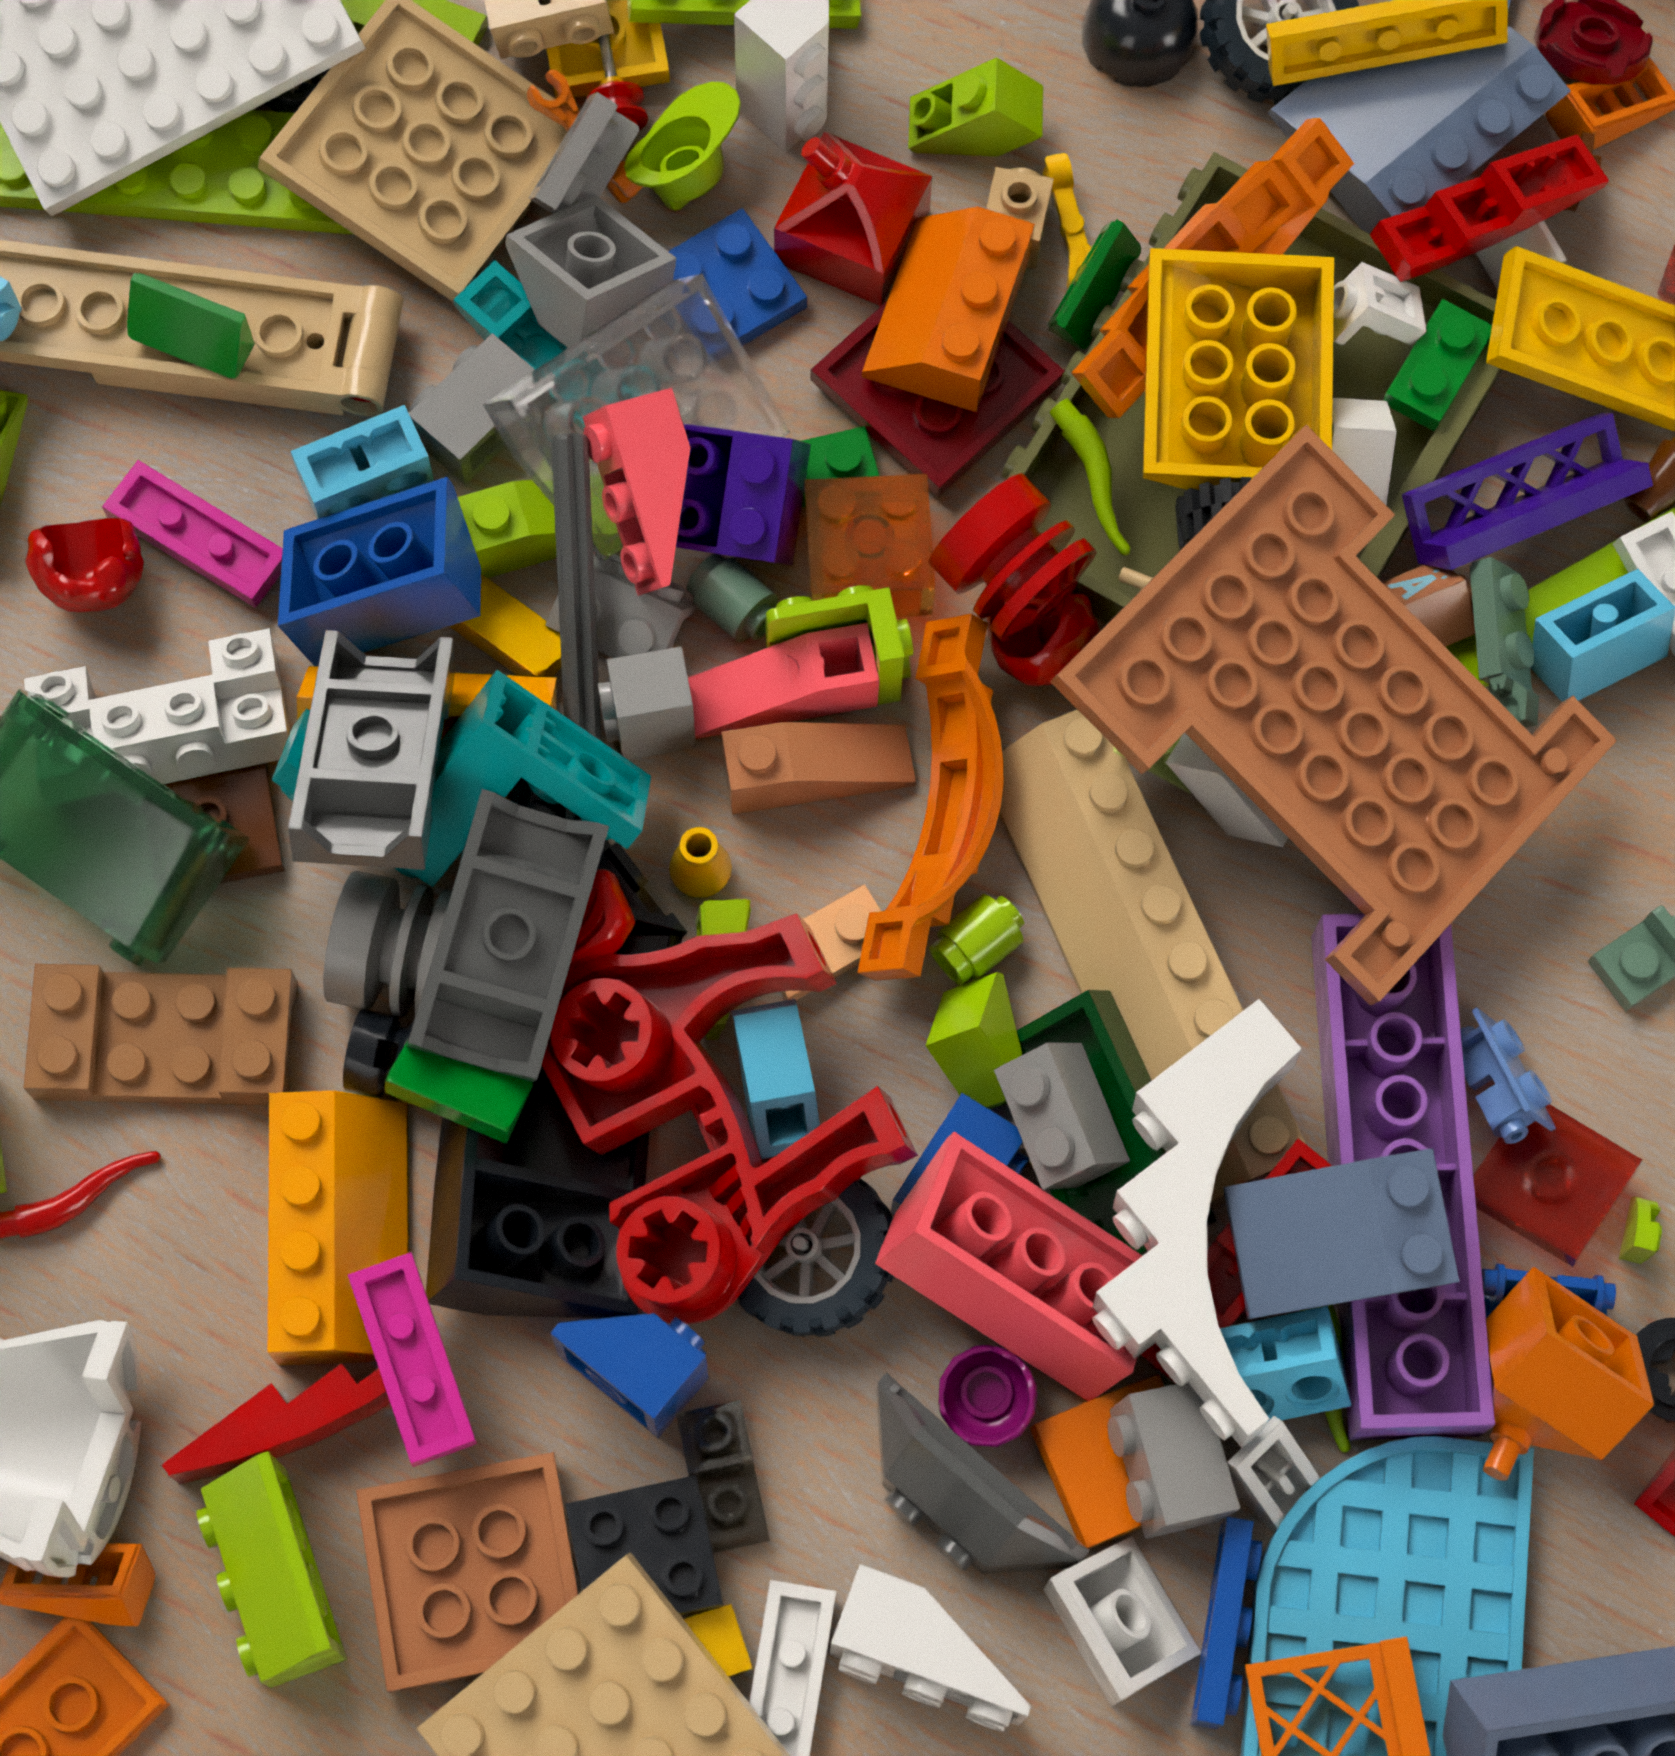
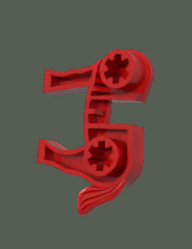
[542,869,918,1325]

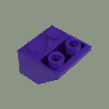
[676,423,811,566]

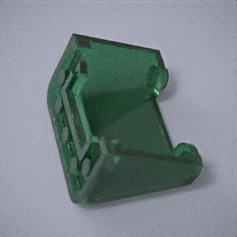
[0,689,250,966]

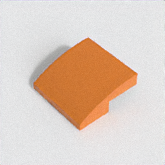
[1030,1375,1164,1549]

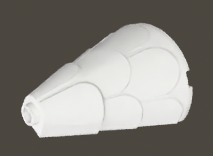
[0,1319,142,1578]

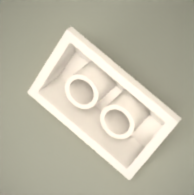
[734,0,829,152]

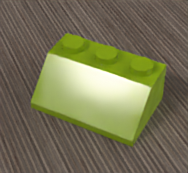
[196,1451,348,1688]

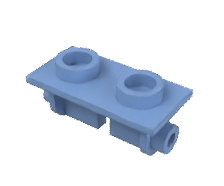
[1460,1007,1556,1144]

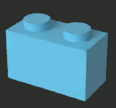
[1530,569,1675,702]

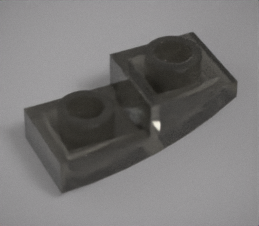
[676,1400,770,1553]

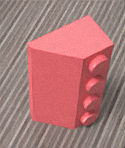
[875,1132,1143,1401]

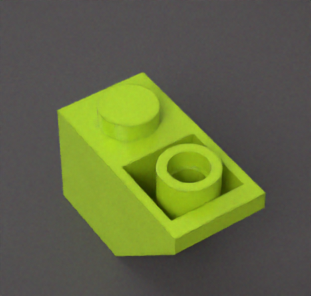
[908,57,1043,156]

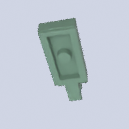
[1469,557,1539,728]

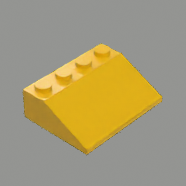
[1142,248,1334,490]

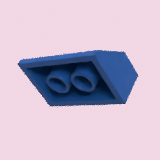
[278,477,481,666]

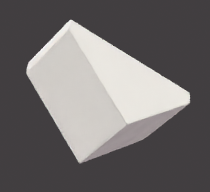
[1332,398,1397,505]
[1227,1416,1320,1533]

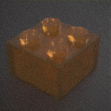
[804,474,936,617]

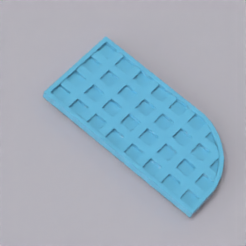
[1240,1436,1534,1756]

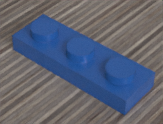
[1190,1516,1262,1730]

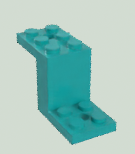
[272,670,651,887]

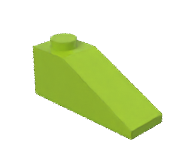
[458,475,620,578]

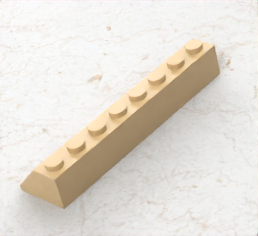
[999,710,1306,1208]

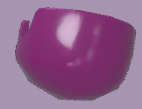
[938,1345,1038,1447]

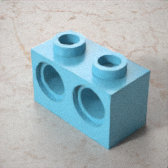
[290,405,434,519]
[1220,1306,1352,1421]

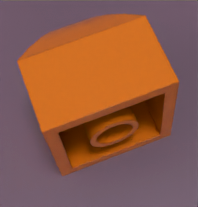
[1482,1266,1654,1481]

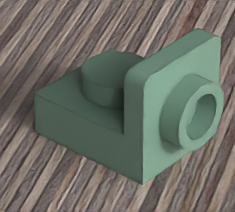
[1588,905,1675,1012]

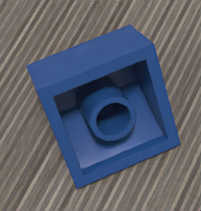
[550,1313,709,1439]

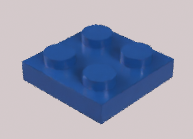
[668,208,808,366]

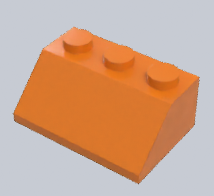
[862,206,1035,412]

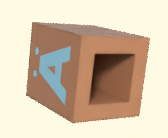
[1382,565,1475,647]

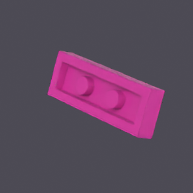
[102,460,283,608]
[348,1252,477,1467]

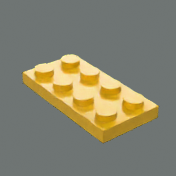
[1486,246,1675,432]

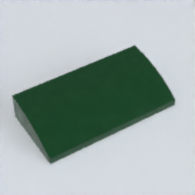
[1017,990,1217,1255]

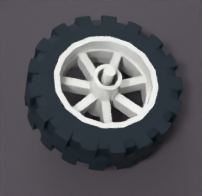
[1199,0,1359,105]

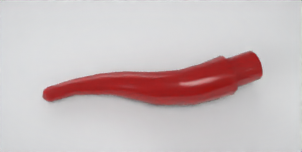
[0,1151,161,1239]

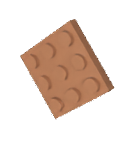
[356,1452,579,1693]

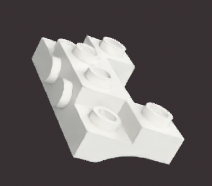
[24,628,290,809]

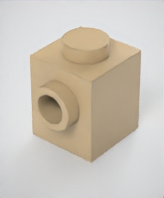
[986,167,1054,269]

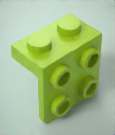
[766,585,913,705]

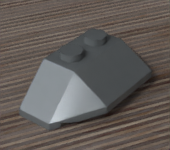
[876,1372,1090,1574]

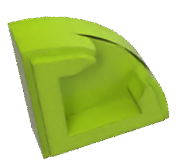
[1619,1196,1662,1264]

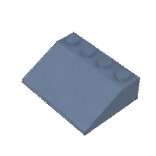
[1267,26,1571,234]

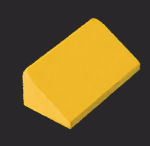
[449,575,561,677]

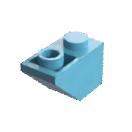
[731,999,820,1159]

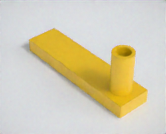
[1266,0,1508,86]

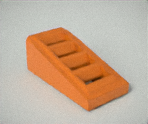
[1546,58,1675,150]
[0,1543,155,1627]

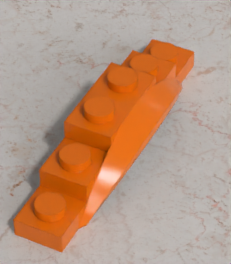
[1071,118,1355,418]
[857,613,1004,981]

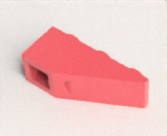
[583,388,690,596]
[688,623,879,739]

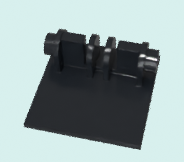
[566,1475,723,1615]

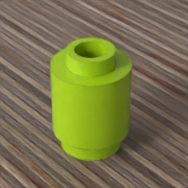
[929,894,1025,986]

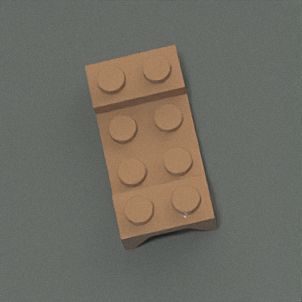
[23,963,298,1105]

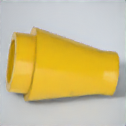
[669,827,732,897]

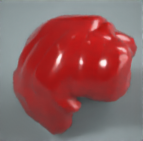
[25,518,144,613]
[986,592,1100,687]

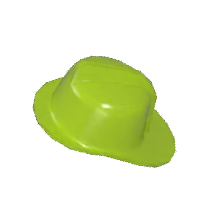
[624,81,741,211]

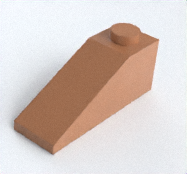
[721,722,916,815]

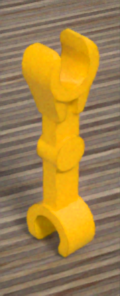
[1042,153,1091,289]

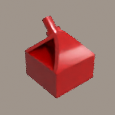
[774,131,933,306]

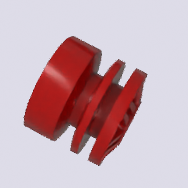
[928,473,1097,642]

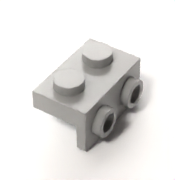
[545,549,696,658]

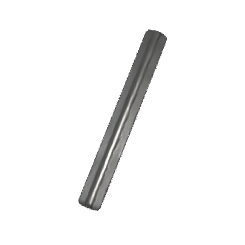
[551,433,601,739]

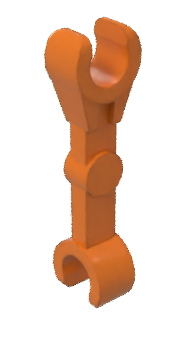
[527,70,643,203]

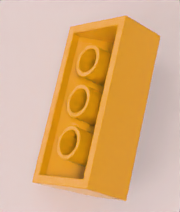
[267,1090,409,1366]

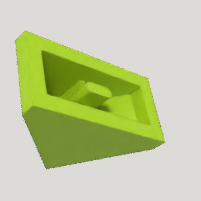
[925,972,1022,1110]

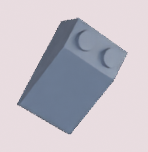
[1223,1148,1459,1319]

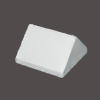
[1043,1536,1201,1707]

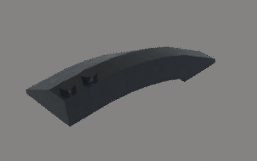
[426,777,688,1318]

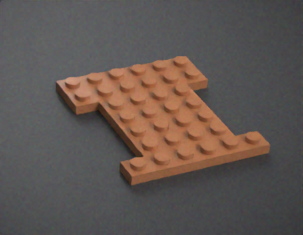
[1050,424,1617,1005]

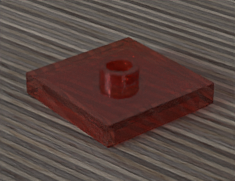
[1473,1104,1642,1267]

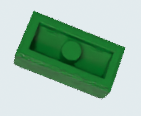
[1047,219,1142,349]
[127,272,255,379]
[385,1041,533,1144]

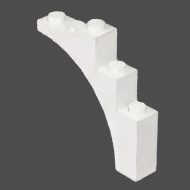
[1092,999,1302,1448]

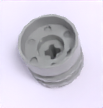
[323,870,452,1017]

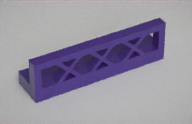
[1401,412,1653,570]

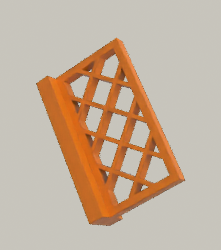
[1245,1636,1431,1756]

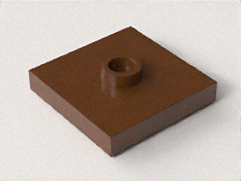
[141,763,285,895]

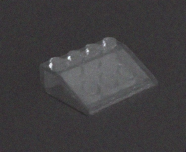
[482,274,790,561]

